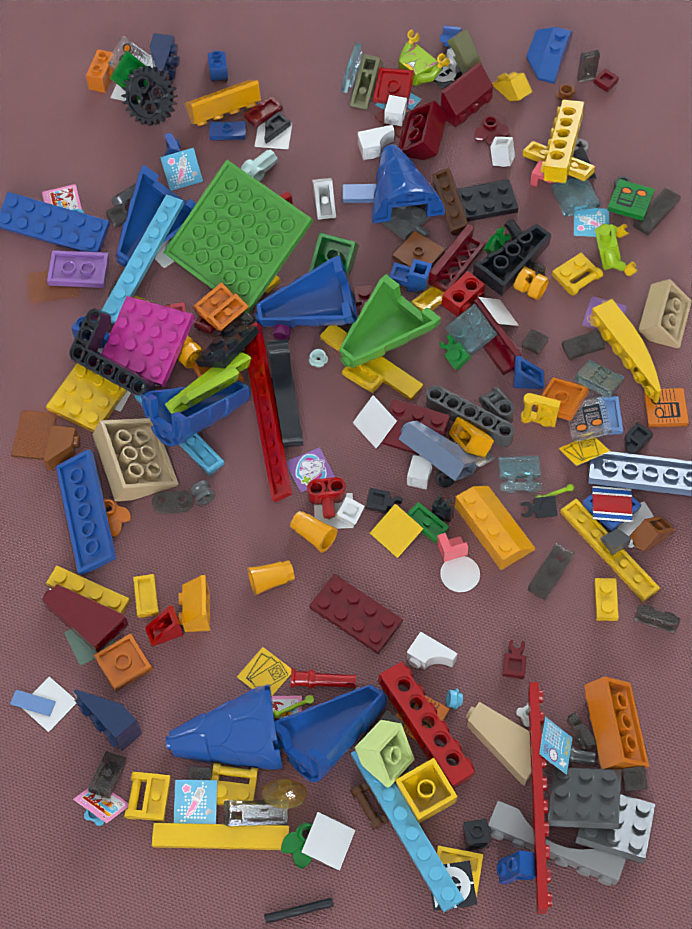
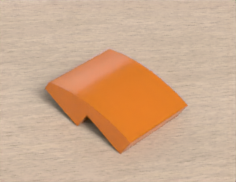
[193,282,249,332]

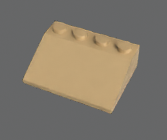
[92,418,178,502]

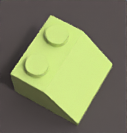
[355,720,415,787]

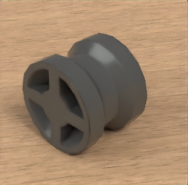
[190,480,215,505]

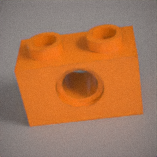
[86,49,117,93]

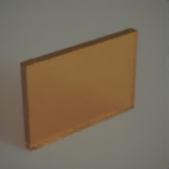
[28,271,79,303]
[11,410,57,460]

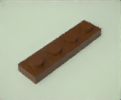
[432,167,468,235]

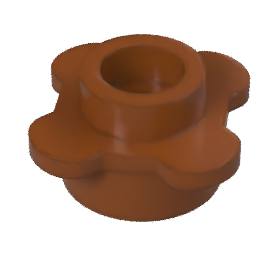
[556,84,576,100]

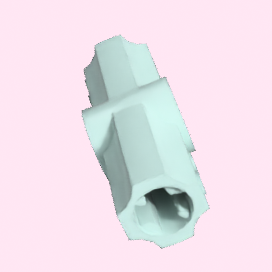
[241,150,278,182]

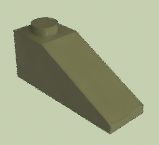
[350,54,383,110]

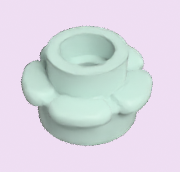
[309,349,328,368]

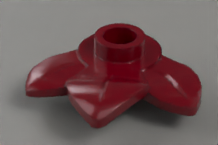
[474,116,510,146]

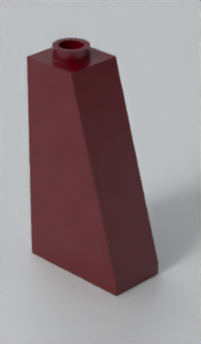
[42,584,128,653]

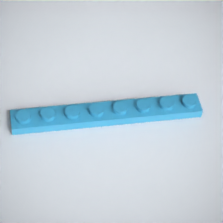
[99,194,184,324]
[351,750,464,913]

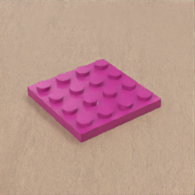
[96,296,195,387]

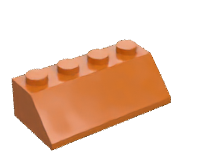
[584,676,649,771]

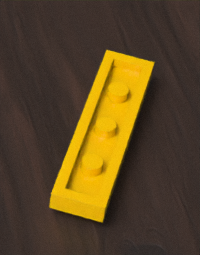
[523,141,595,181]
[46,566,130,614]

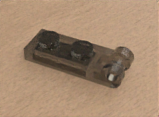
[527,542,575,601]
[224,799,288,826]

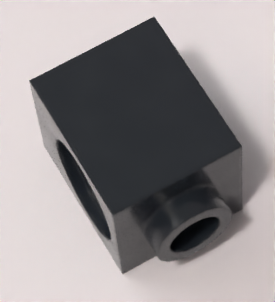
[462,818,491,851]

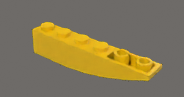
[590,299,661,403]

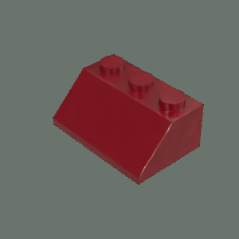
[441,62,493,128]
[398,101,448,161]
[381,398,450,455]

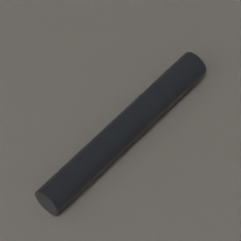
[264,898,333,924]

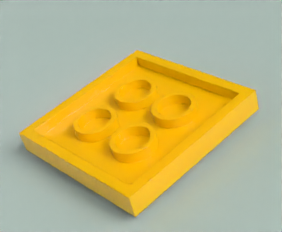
[46,363,127,432]

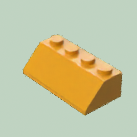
[184,80,261,126]
[455,486,536,570]

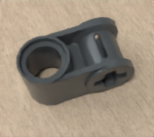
[479,387,514,423]

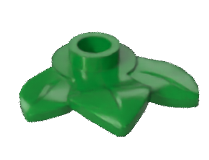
[281,823,313,869]

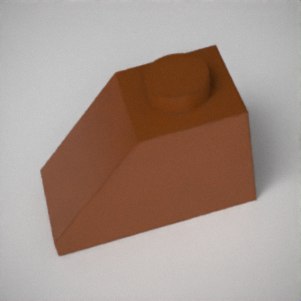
[43,426,80,470]
[629,515,675,551]

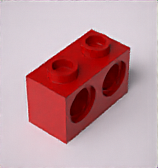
[441,271,485,318]

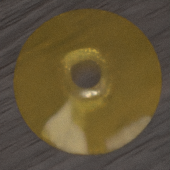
[262,778,307,809]

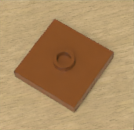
[392,231,445,267]

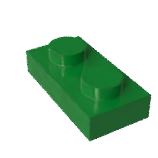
[407,502,449,544]

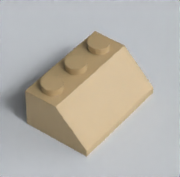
[638,279,692,348]

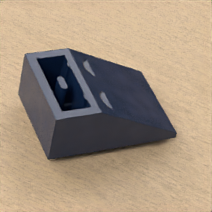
[149,33,180,95]
[73,689,142,751]

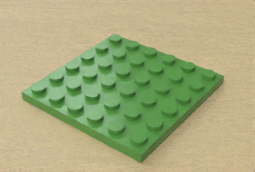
[163,160,314,315]

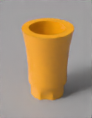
[290,511,338,553]
[247,560,295,596]

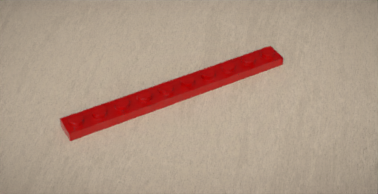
[245,322,292,502]
[528,682,552,914]

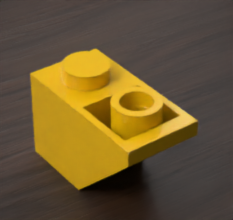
[492,71,532,101]

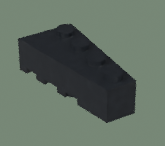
[472,224,552,296]

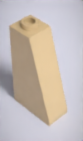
[466,702,531,786]

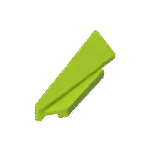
[165,352,251,414]

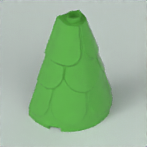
[339,274,441,368]

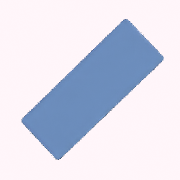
[10,690,56,716]

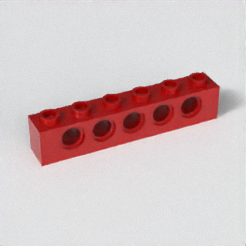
[377,661,475,789]

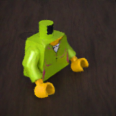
[398,29,450,86]
[595,224,638,276]

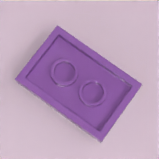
[47,250,109,288]

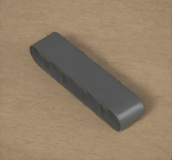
[426,385,514,447]

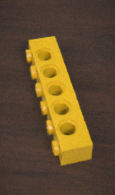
[541,100,584,183]

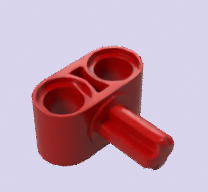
[307,477,347,520]

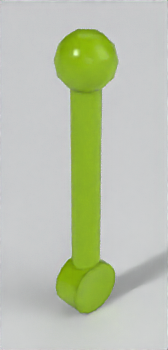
[535,484,575,498]
[273,695,314,719]

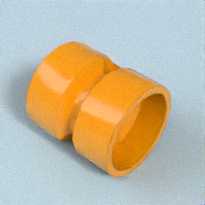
[514,266,549,300]
[178,335,203,369]

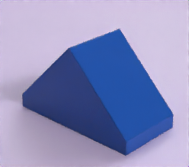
[513,355,544,389]

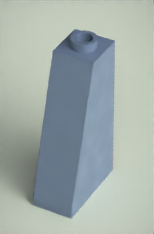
[399,421,480,481]

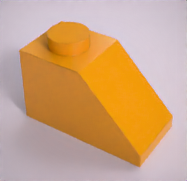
[448,417,494,458]

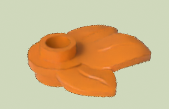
[104,499,131,537]

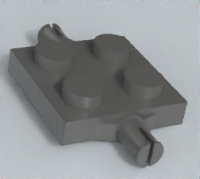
[380,205,430,240]

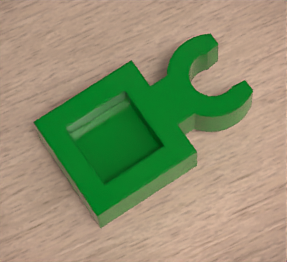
[484,227,511,254]
[439,335,472,370]

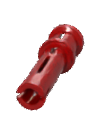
[290,668,356,689]

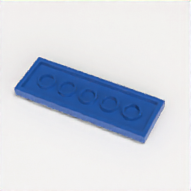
[0,192,111,253]
[56,449,117,575]

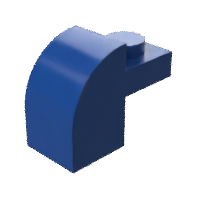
[389,259,432,292]

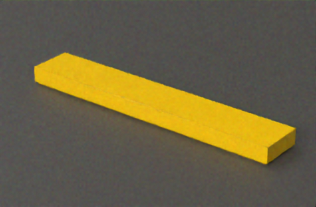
[320,326,423,401]
[560,499,660,603]
[152,823,289,850]

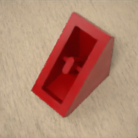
[145,606,183,646]

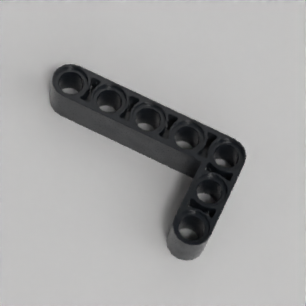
[69,308,155,396]
[268,339,303,448]

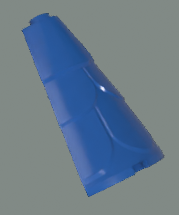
[371,144,445,223]
[115,165,197,267]
[255,256,357,328]
[141,380,250,446]
[165,684,283,770]
[275,685,387,782]

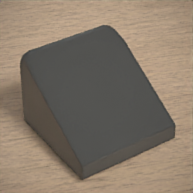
[600,528,631,555]

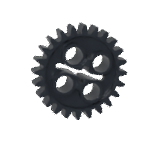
[121,66,178,126]

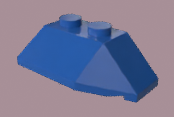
[526,27,573,84]

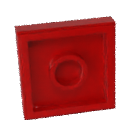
[373,67,415,106]

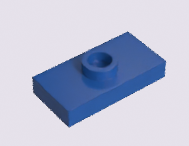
[209,121,246,140]

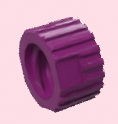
[273,324,291,340]

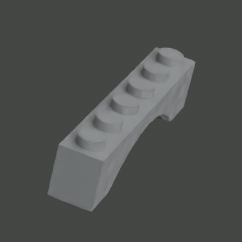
[488,801,626,886]

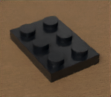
[457,179,519,222]
[195,324,259,368]

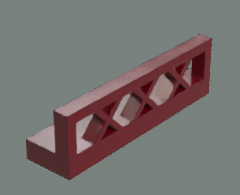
[428,224,486,292]
[462,298,522,375]

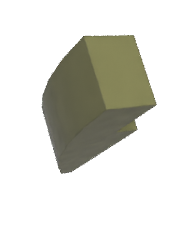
[447,29,482,74]

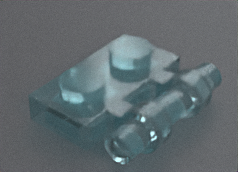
[498,456,542,493]

